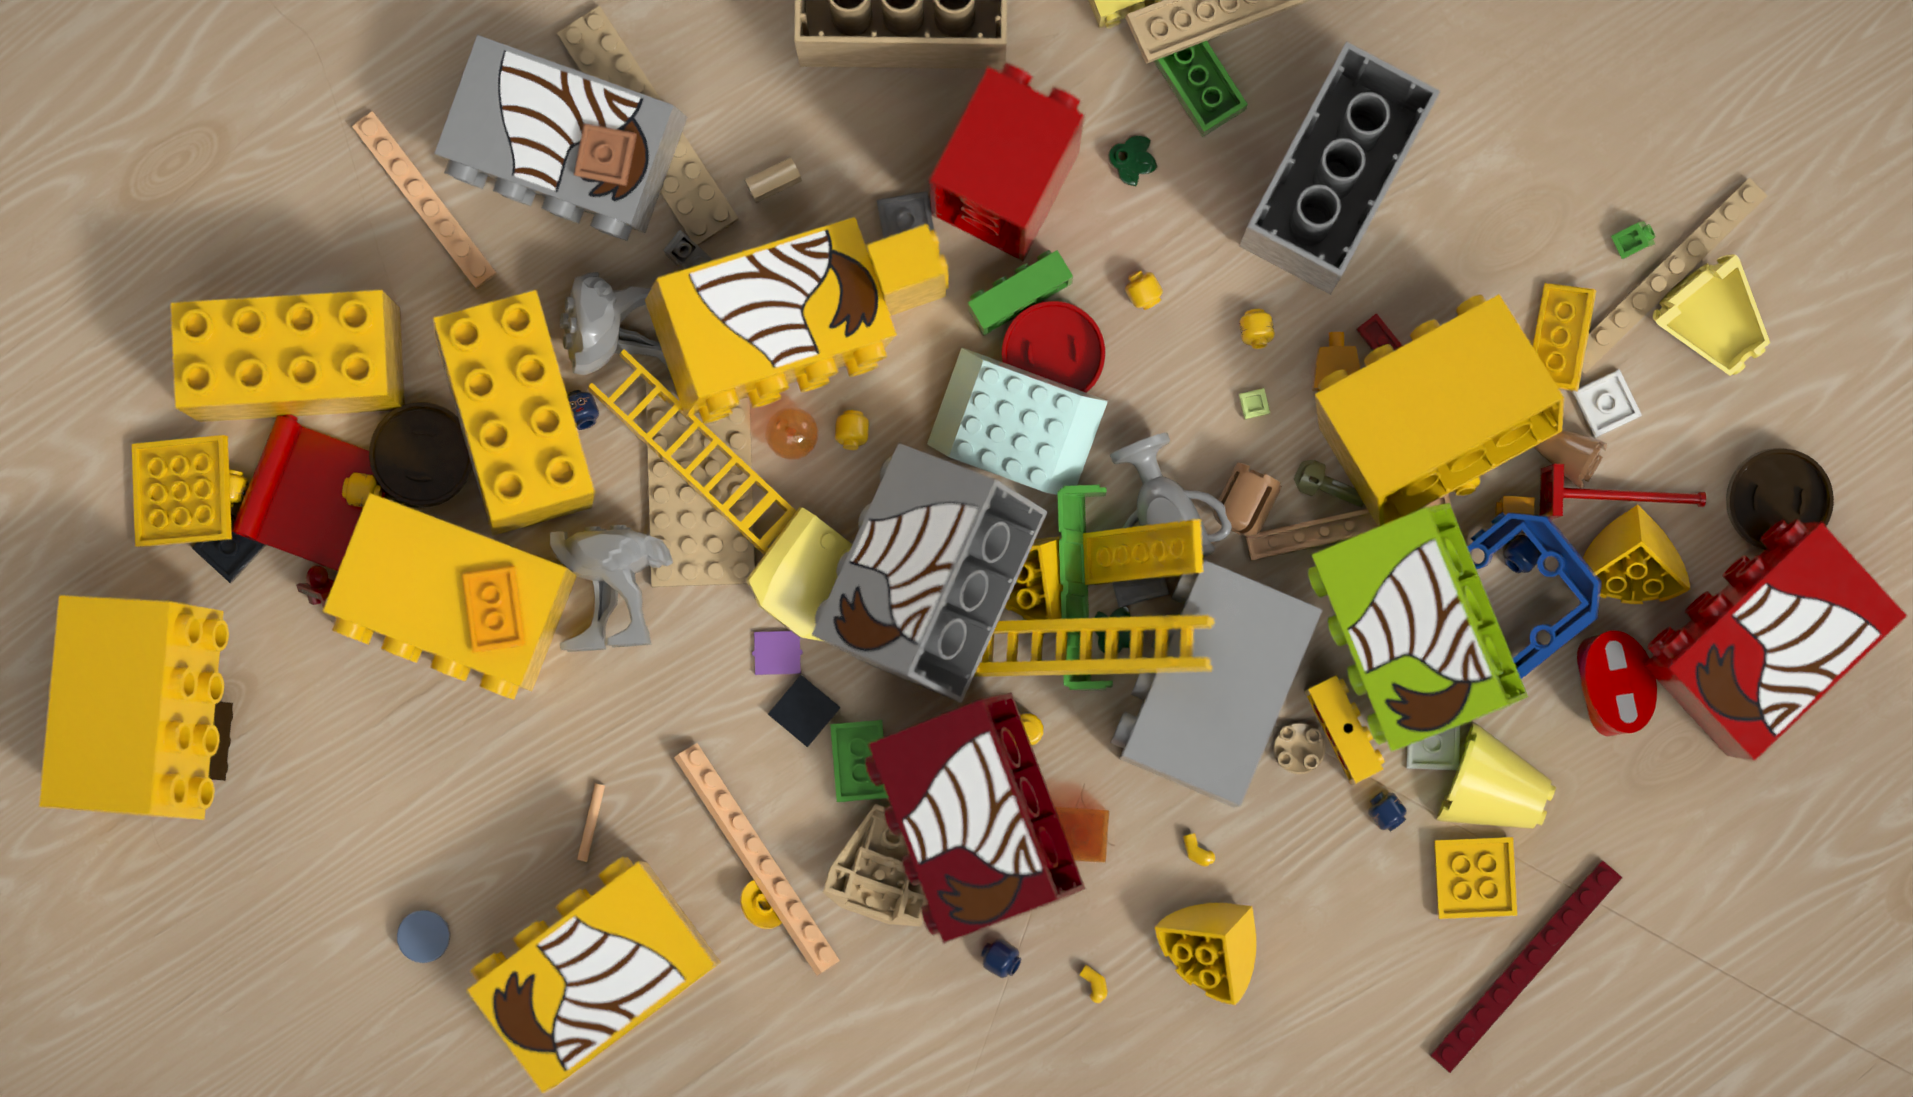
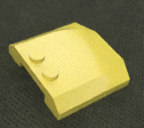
[746,507,853,641]

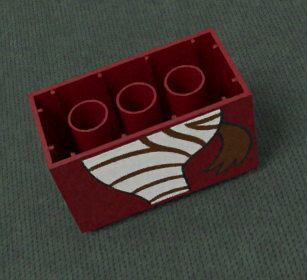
[865,692,1086,944]

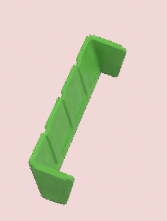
[1057,485,1113,691]

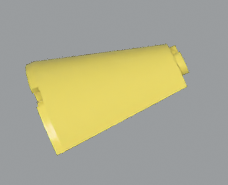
[1653,254,1770,376]
[1436,722,1556,829]

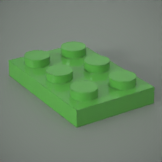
[830,720,888,802]

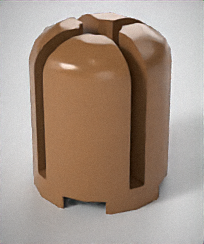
[1214,462,1282,536]

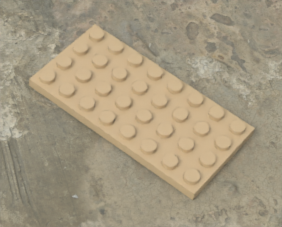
[646,380,755,587]

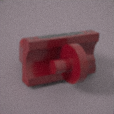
[296,565,335,609]

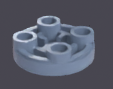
[397,910,450,963]

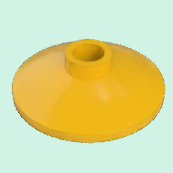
[740,880,782,929]

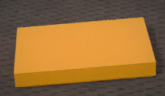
[462,566,526,653]

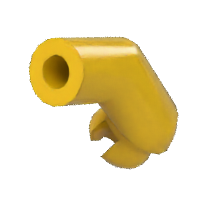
[1079,965,1108,1003]

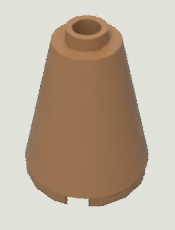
[1533,429,1607,488]

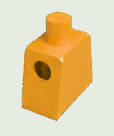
[1312,332,1360,391]

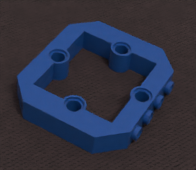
[1467,512,1602,679]

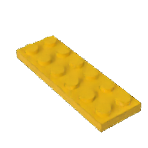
[1083,519,1203,585]

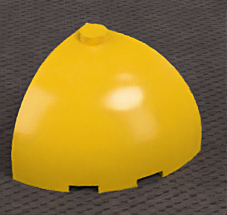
[1583,504,1690,604]
[1004,536,1063,620]
[1155,903,1256,1005]

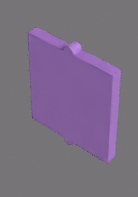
[752,631,803,675]

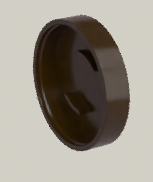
[369,402,472,508]
[1726,448,1834,550]

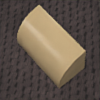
[745,157,802,203]

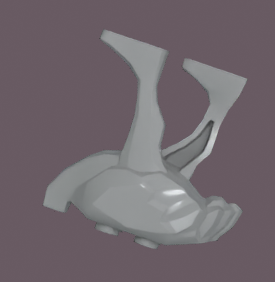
[560,272,670,375]
[550,525,673,652]

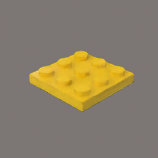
[1434,837,1517,919]

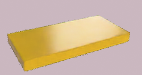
[1533,283,1596,392]

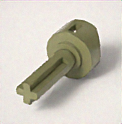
[1294,460,1364,508]

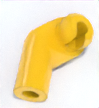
[1183,833,1215,866]

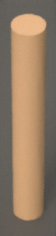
[577,784,605,862]

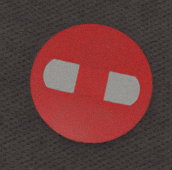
[1577,630,1657,737]

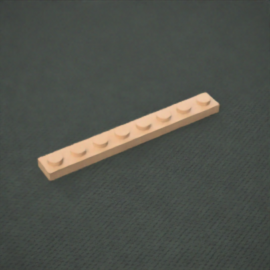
[352,111,497,289]

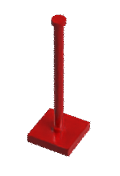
[1539,464,1706,520]

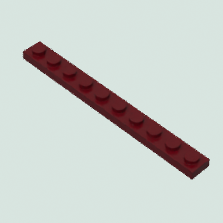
[1430,860,1623,1073]

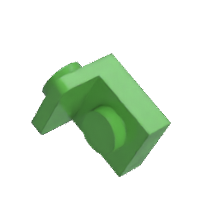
[1611,221,1655,259]

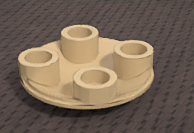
[1273,722,1325,774]

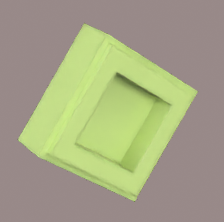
[1239,388,1270,420]

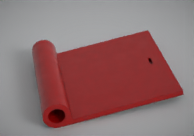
[231,414,386,572]

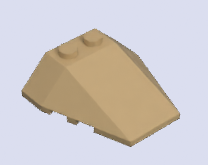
[823,804,928,926]

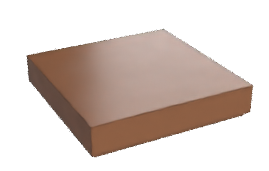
[574,123,637,186]

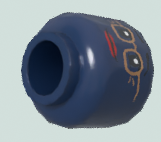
[567,390,599,430]
[1368,792,1407,832]

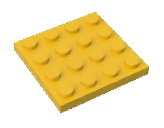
[132,435,232,547]

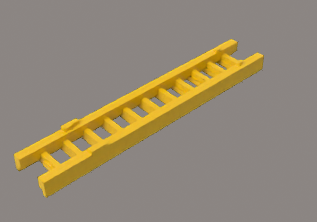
[973,615,1215,677]

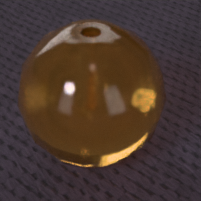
[765,407,819,460]

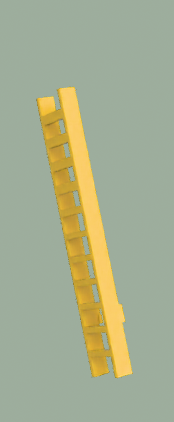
[587,349,796,555]

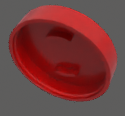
[1002,301,1106,393]

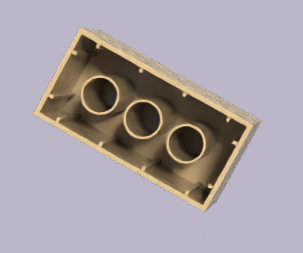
[795,0,1007,69]

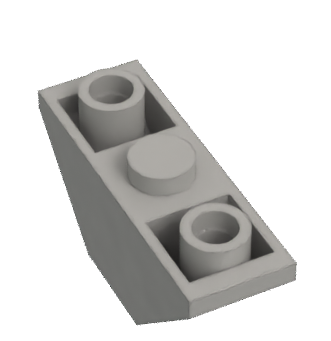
[664,230,714,270]

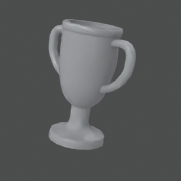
[1110,433,1232,558]

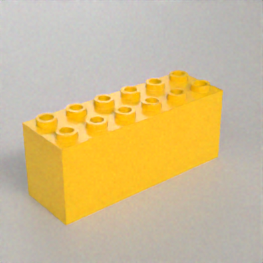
[867,224,949,316]

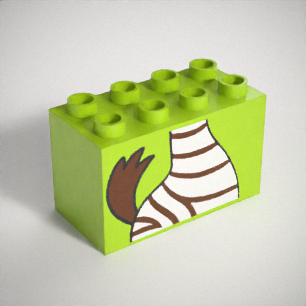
[1308,503,1528,752]

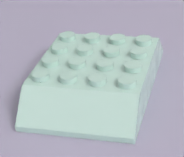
[927,348,1108,495]

